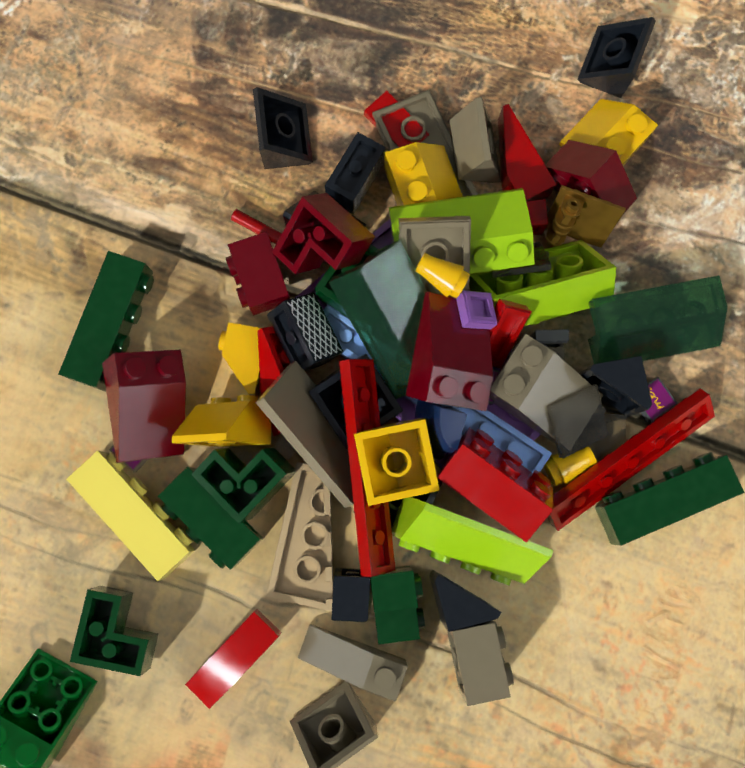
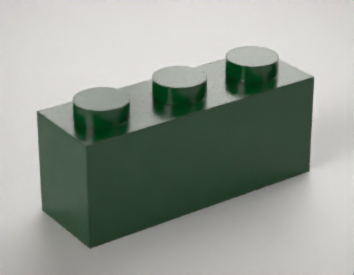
[158,466,264,570]

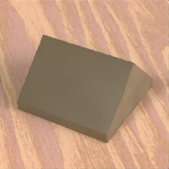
[450,97,501,183]
[290,681,378,768]

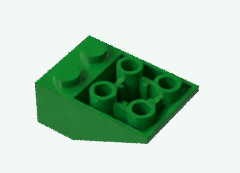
[0,648,97,768]

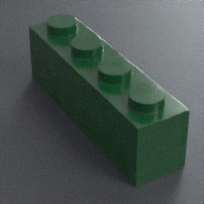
[58,251,154,392]
[595,452,745,546]

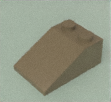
[489,334,603,451]

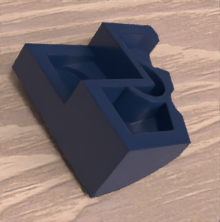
[415,400,467,460]

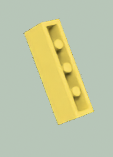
[66,451,195,581]

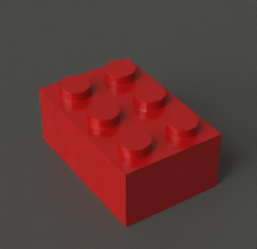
[437,427,553,543]

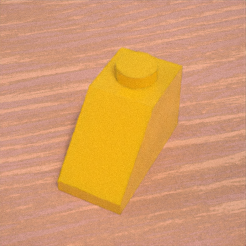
[218,322,261,399]

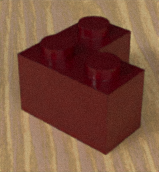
[545,140,637,214]
[272,193,375,274]
[225,231,290,316]

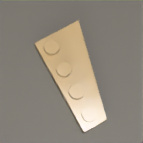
[266,462,333,611]

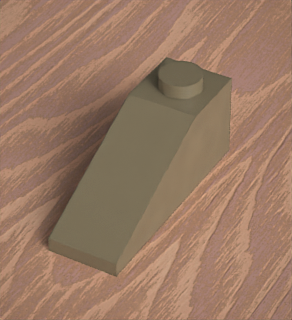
[298,624,408,702]

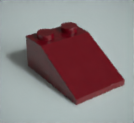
[406,292,493,411]
[102,349,186,463]

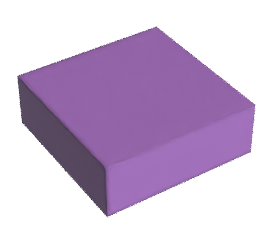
[456,290,498,329]

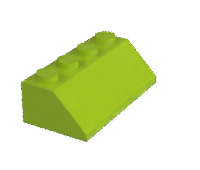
[389,188,535,279]
[469,240,616,326]
[391,497,554,586]

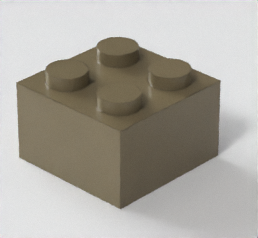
[447,620,514,706]

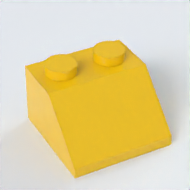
[559,99,658,166]
[384,142,463,206]
[172,395,271,447]
[354,418,440,506]

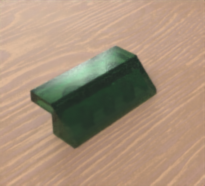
[329,240,427,399]
[588,275,728,364]

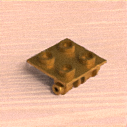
[546,185,626,248]

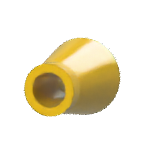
[415,253,470,298]
[544,445,597,486]

